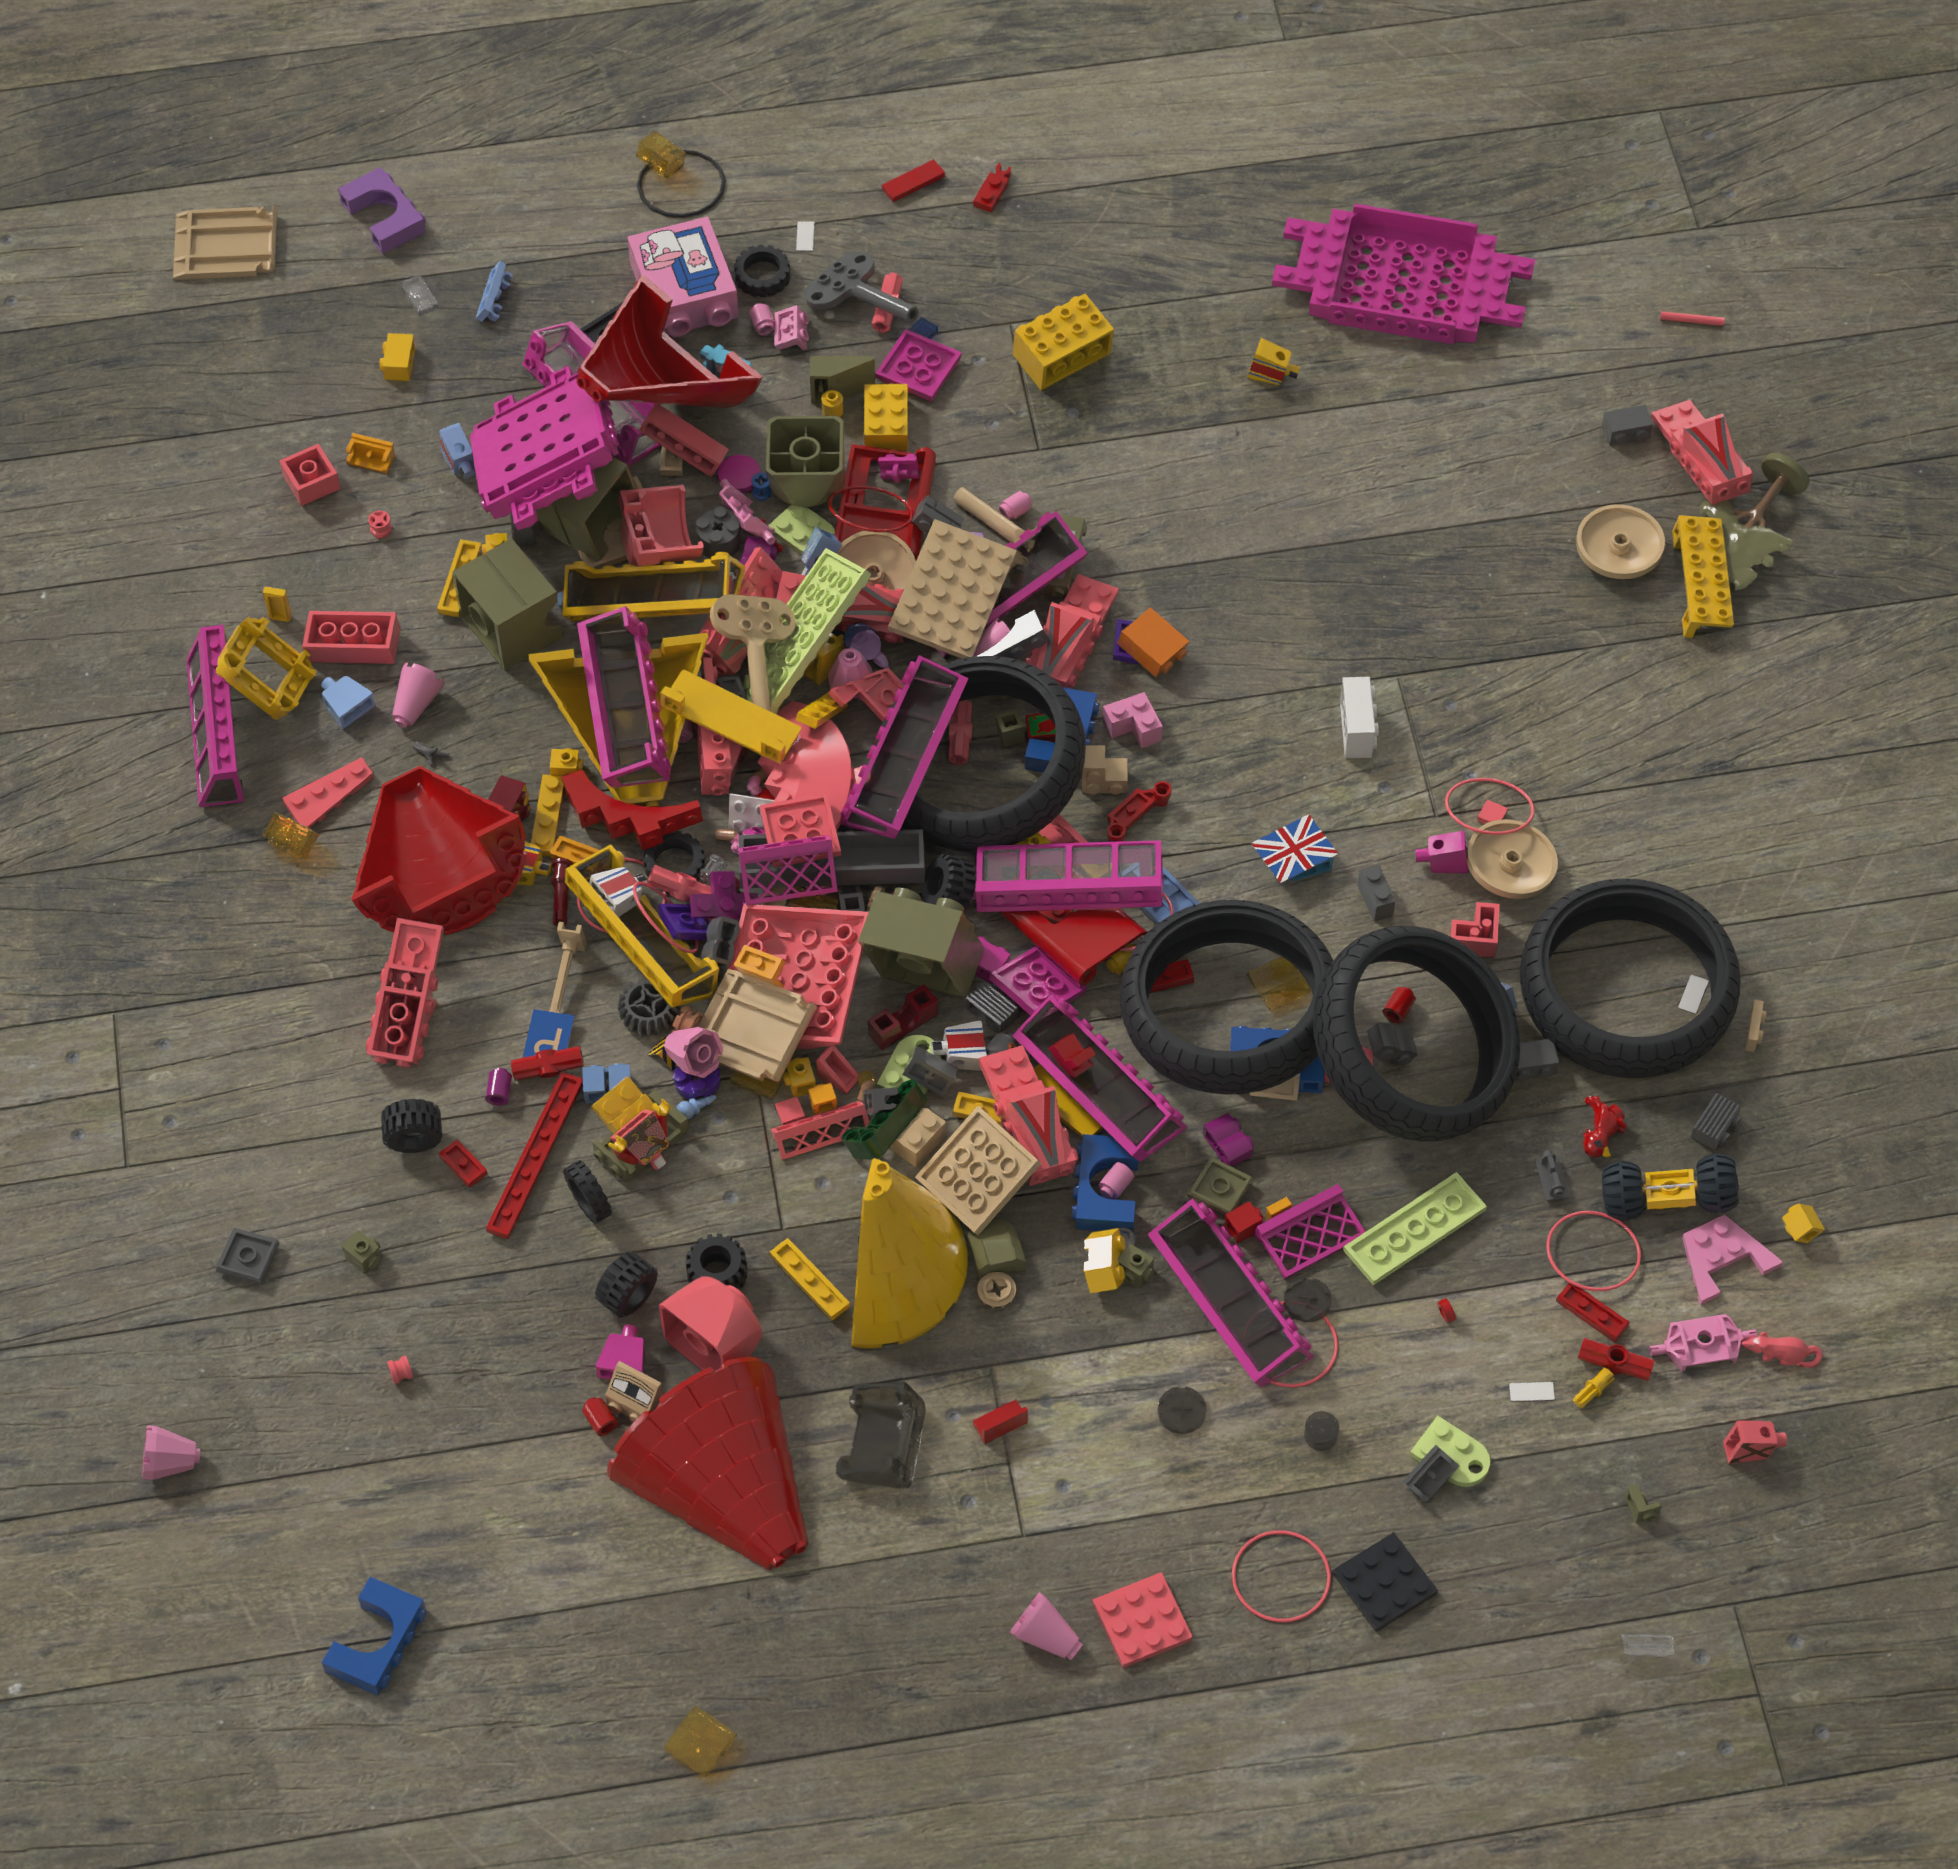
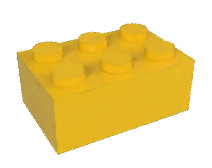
[864,384,908,451]

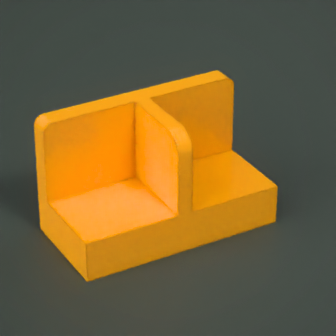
[734,945,786,988]

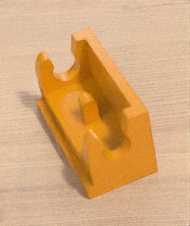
[346,433,396,474]

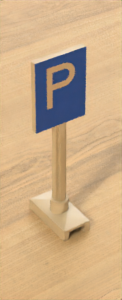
[522,922,587,1058]

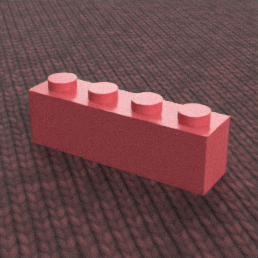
[638,404,729,477]

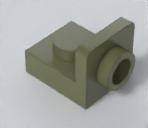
[1624,1484,1662,1523]

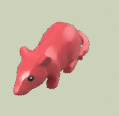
[1742,1332,1822,1368]

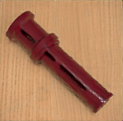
[551,858,573,926]

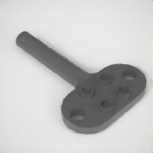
[804,252,919,323]

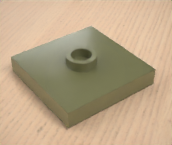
[1188,1157,1253,1215]

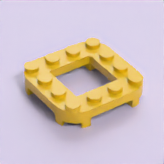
[216,616,316,720]

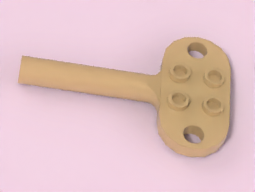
[953,487,1037,586]
[710,594,796,712]

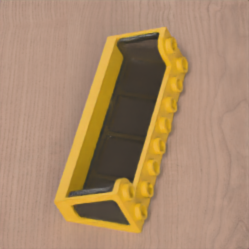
[562,552,745,622]
[565,845,719,1008]

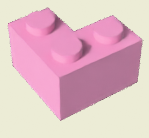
[1103,692,1163,748]

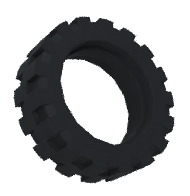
[734,244,790,298]
[643,831,705,881]
[563,1160,612,1224]

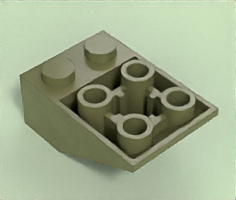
[810,355,876,403]

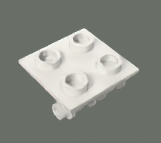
[728,794,774,835]

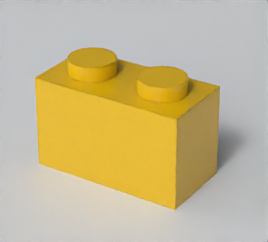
[379,333,416,381]

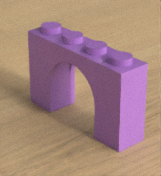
[338,167,426,254]

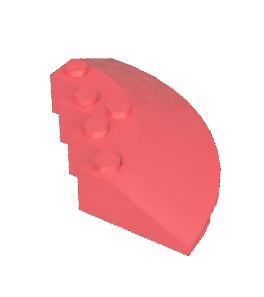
[758,701,854,832]

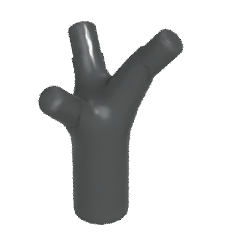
[413,741,450,766]

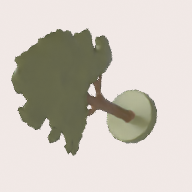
[1700,453,1810,591]

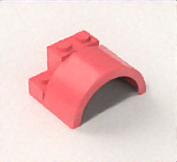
[618,485,704,567]

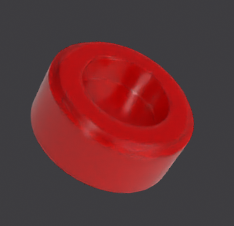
[1437,1298,1456,1323]

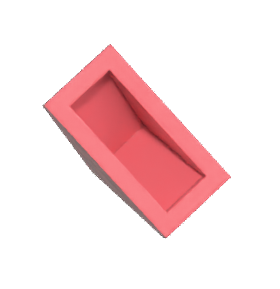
[816,1045,860,1094]

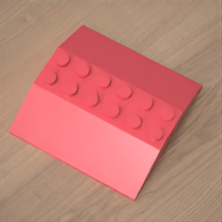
[728,904,869,1050]

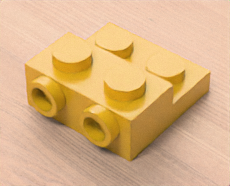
[591,1076,655,1135]

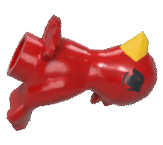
[1583,1096,1627,1158]

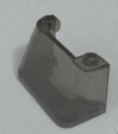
[836,1381,926,1489]

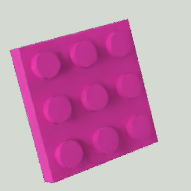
[875,329,962,402]
[989,946,1087,1022]

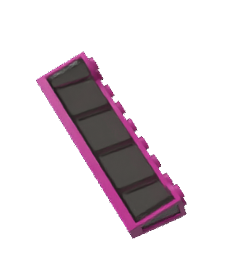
[840,655,968,839]
[1012,995,1188,1162]

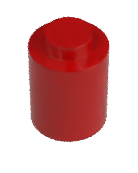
[1382,987,1416,1024]
[582,1397,618,1436]

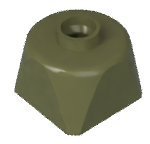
[766,416,845,507]

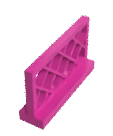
[738,835,838,905]
[1254,1183,1365,1279]

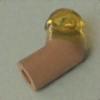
[857,1070,875,1102]

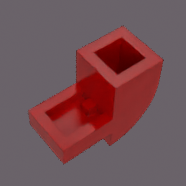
[1048,1033,1096,1078]

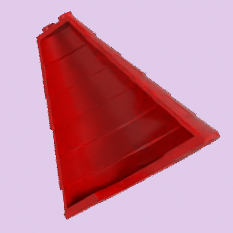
[576,274,763,408]
[351,766,526,935]
[607,1357,809,1570]

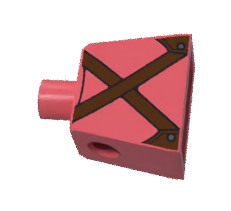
[1723,1420,1787,1464]

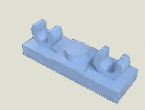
[475,261,513,322]

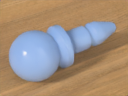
[676,1095,716,1119]

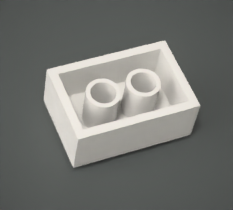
[1340,677,1379,759]

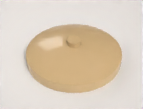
[1576,505,1665,579]
[837,531,916,590]
[1466,820,1558,899]

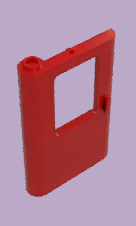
[835,444,936,561]
[999,866,1148,986]

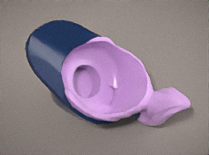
[843,623,889,668]

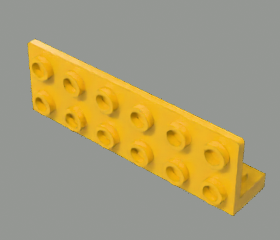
[1672,515,1734,638]
[661,670,801,764]

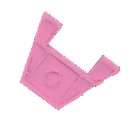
[1682,1215,1783,1305]

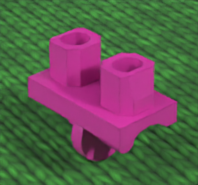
[878,454,920,483]

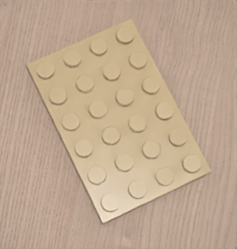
[888,519,1017,659]

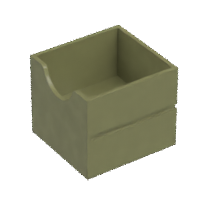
[536,437,637,562]
[452,538,563,671]

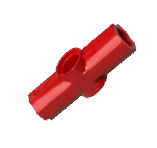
[511,1046,584,1081]
[1578,1338,1655,1381]

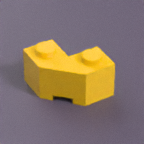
[1084,1228,1125,1293]

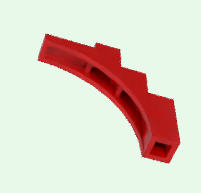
[561,769,703,850]

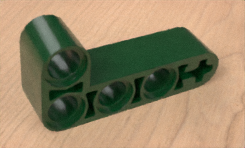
[841,1079,927,1160]

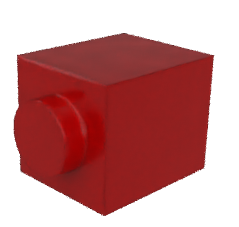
[1224,1201,1263,1244]

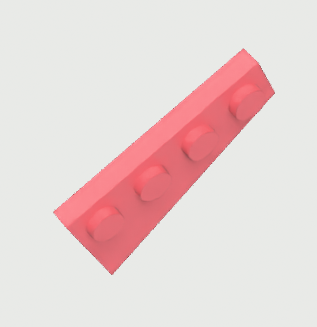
[282,757,374,834]

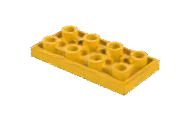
[1034,1053,1120,1138]

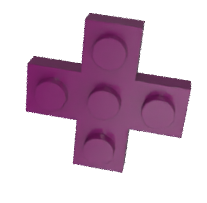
[690,871,759,922]

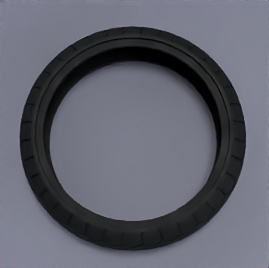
[875,656,1086,852]
[1520,878,1741,1078]
[1120,900,1333,1095]
[1313,926,1520,1142]

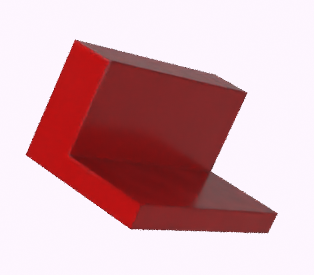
[973,1399,1028,1444]

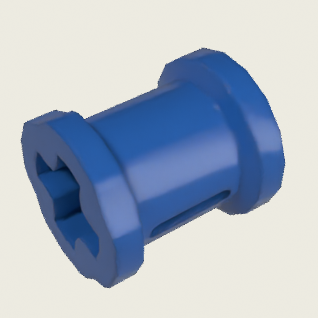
[751,473,772,501]

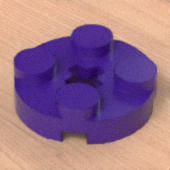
[673,1066,720,1099]

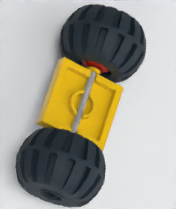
[1602,1154,1739,1221]

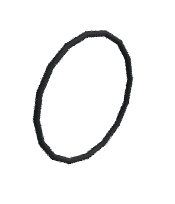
[637,149,726,218]

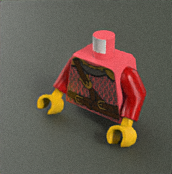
[608,1098,671,1170]

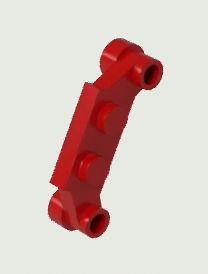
[1107,781,1172,842]

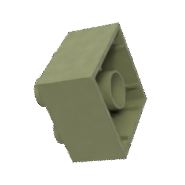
[858,888,985,998]

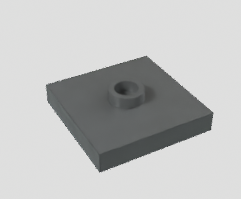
[215,1228,280,1285]

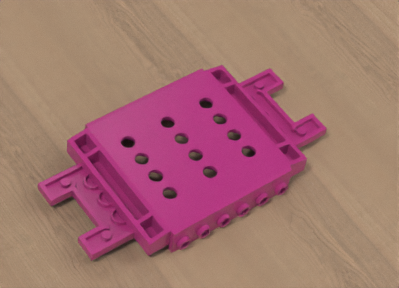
[1272,204,1535,344]
[470,365,619,531]

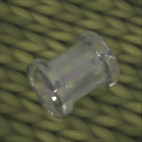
[698,854,727,885]

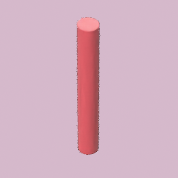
[1660,311,1725,326]

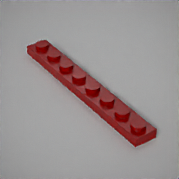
[486,1072,583,1240]

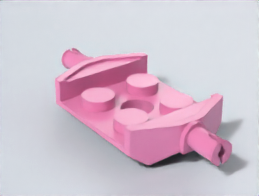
[718,479,776,545]
[1649,1314,1757,1371]

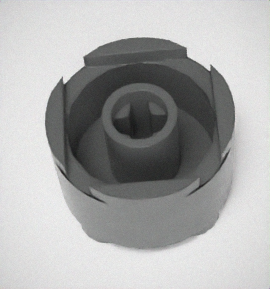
[696,506,741,558]

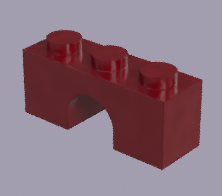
[867,984,938,1050]

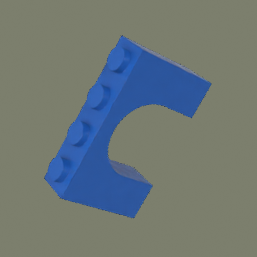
[1025,687,1100,772]
[1230,1026,1324,1093]
[1071,1134,1140,1233]
[321,1577,427,1696]

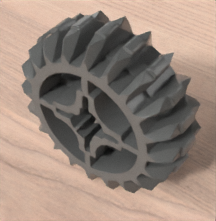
[617,978,681,1037]

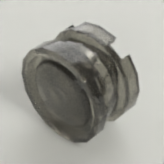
[1304,1411,1339,1451]

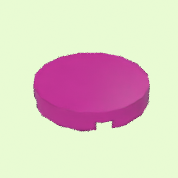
[717,455,761,493]

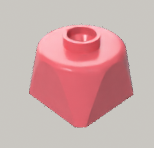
[659,1276,762,1371]

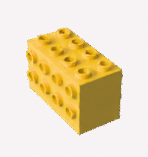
[1012,293,1114,390]

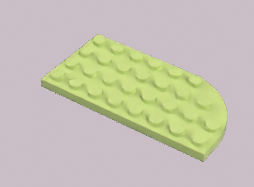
[743,548,872,714]

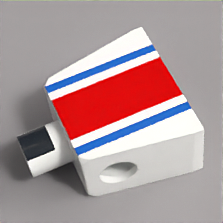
[589,867,647,917]
[931,1021,987,1071]

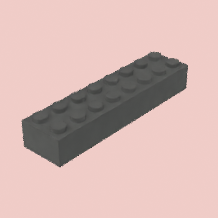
[739,829,925,889]

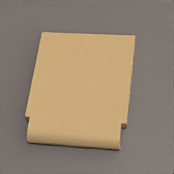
[173,205,277,280]
[698,969,817,1082]

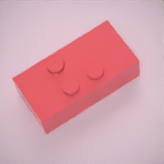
[302,611,401,664]

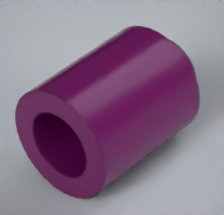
[485,1068,512,1106]

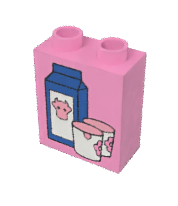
[627,216,739,337]

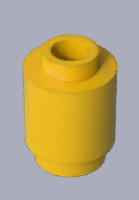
[821,390,844,418]
[1106,943,1136,975]

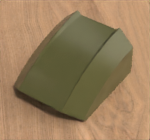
[967,1218,1025,1280]

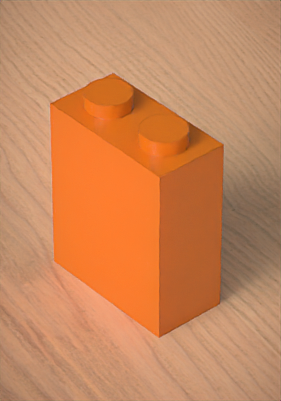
[1117,607,1189,677]

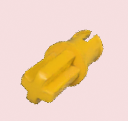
[1573,1368,1615,1408]

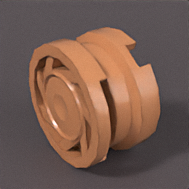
[672,1006,704,1032]

